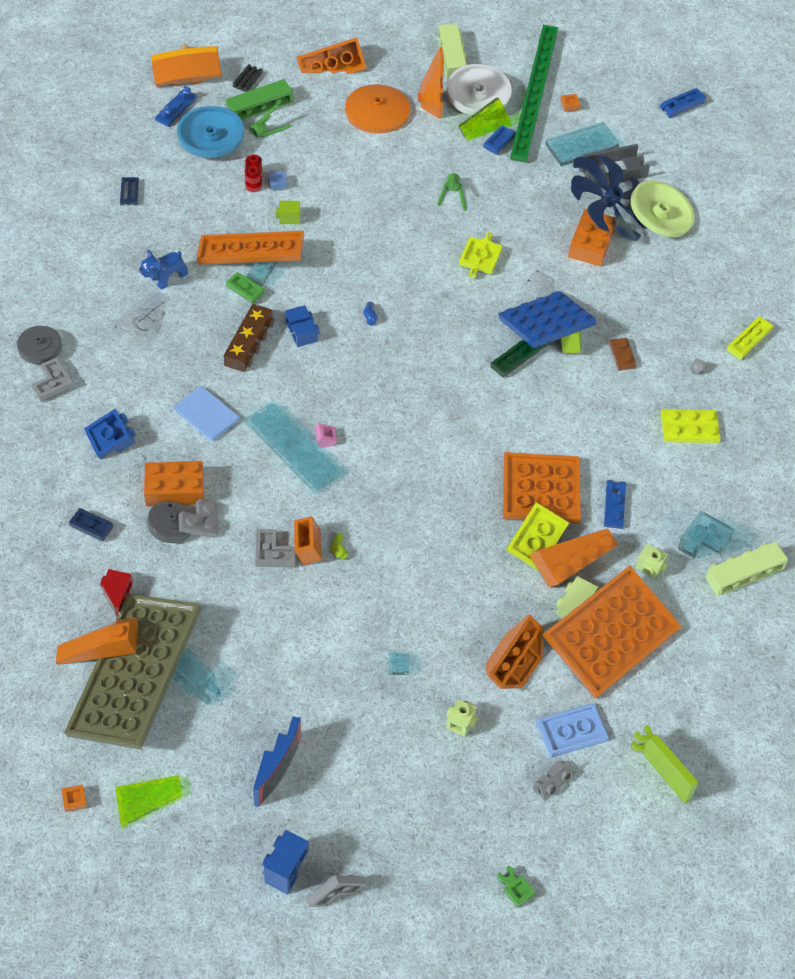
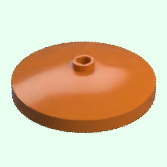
[345,84,410,134]

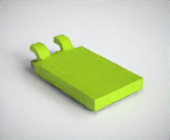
[630,725,699,804]

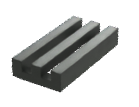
[233,64,263,92]

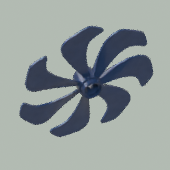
[571,155,648,241]

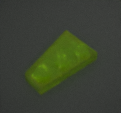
[458,97,513,141]
[115,775,183,829]

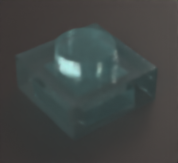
[388,653,409,675]

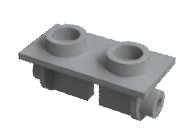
[532,760,573,801]

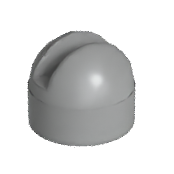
[691,359,707,375]

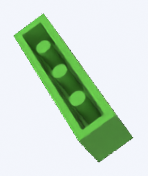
[225,79,293,120]

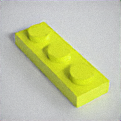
[727,316,774,360]

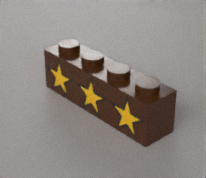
[223,303,275,372]

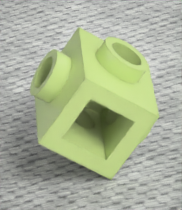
[635,544,668,578]
[446,699,478,737]

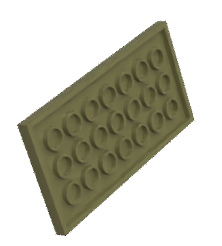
[64,594,202,750]

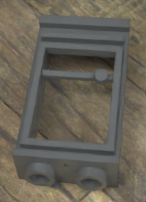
[579,144,650,185]

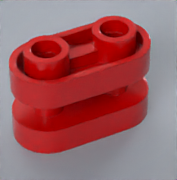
[245,154,263,192]

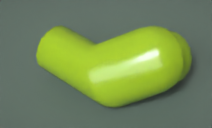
[330,533,349,560]

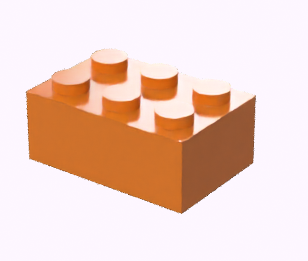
[568,209,616,267]
[144,461,204,507]

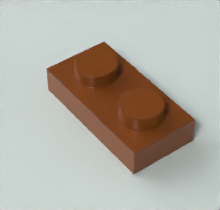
[609,337,636,371]

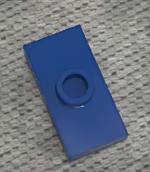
[483,125,515,155]

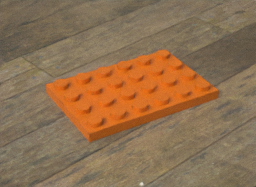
[542,565,682,698]

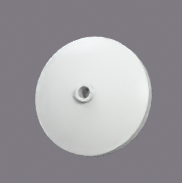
[447,64,512,117]

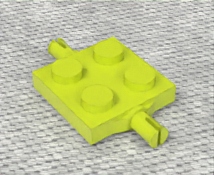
[459,232,503,278]

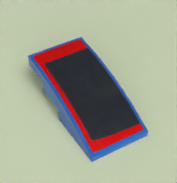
[253,716,301,807]

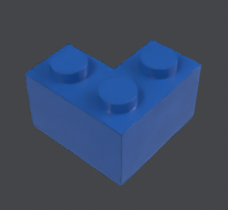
[262,830,309,895]

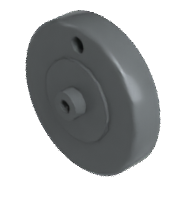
[17,326,62,364]
[147,501,192,543]

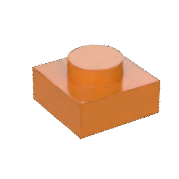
[560,94,581,112]
[61,784,87,812]

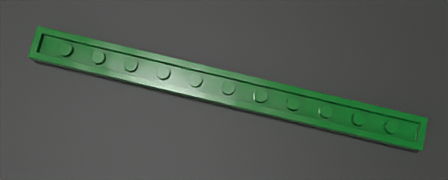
[510,24,558,162]

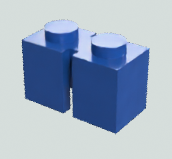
[285,305,320,347]

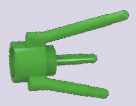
[250,104,292,138]
[437,173,466,211]

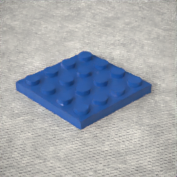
[498,291,597,348]

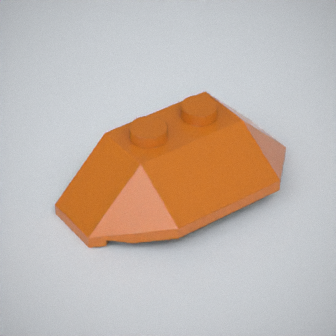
[486,614,544,689]

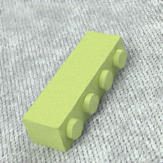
[438,24,469,79]
[706,542,788,596]

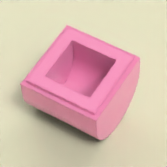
[315,423,337,448]

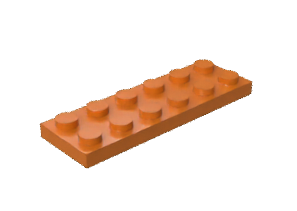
[196,231,305,265]

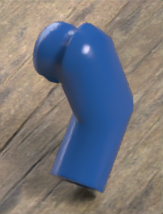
[363,302,378,326]

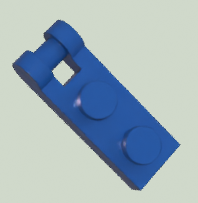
[660,88,706,118]
[604,480,626,529]

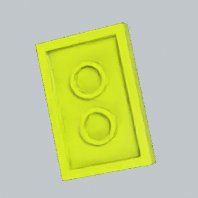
[660,409,720,443]
[505,502,569,571]

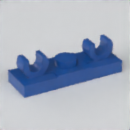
[155,86,197,127]

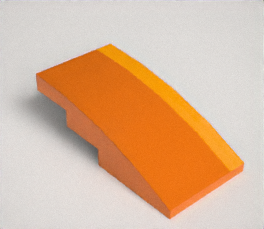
[151,46,222,87]

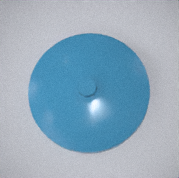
[177,106,244,158]

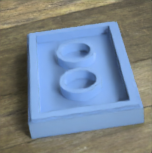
[174,386,240,442]
[536,703,610,758]

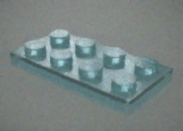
[545,122,620,166]

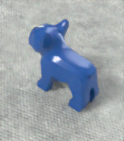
[139,250,188,290]

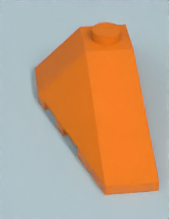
[296,37,367,73]
[417,47,444,119]
[56,617,138,665]

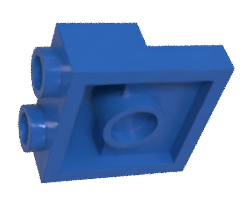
[84,408,136,459]

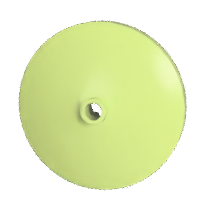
[630,180,694,237]

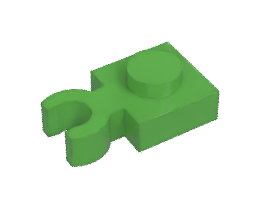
[497,866,535,908]

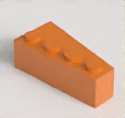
[529,528,618,587]

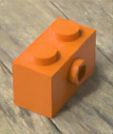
[294,516,322,565]

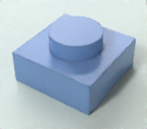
[268,171,287,190]

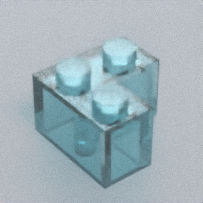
[678,510,735,559]

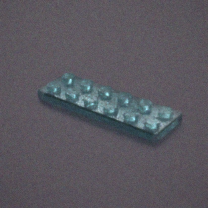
[244,400,344,494]

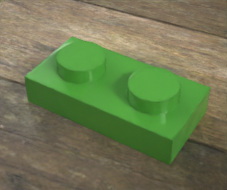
[226,272,265,303]

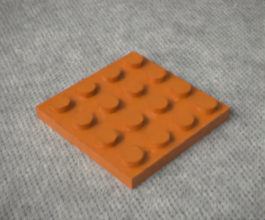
[503,452,581,524]

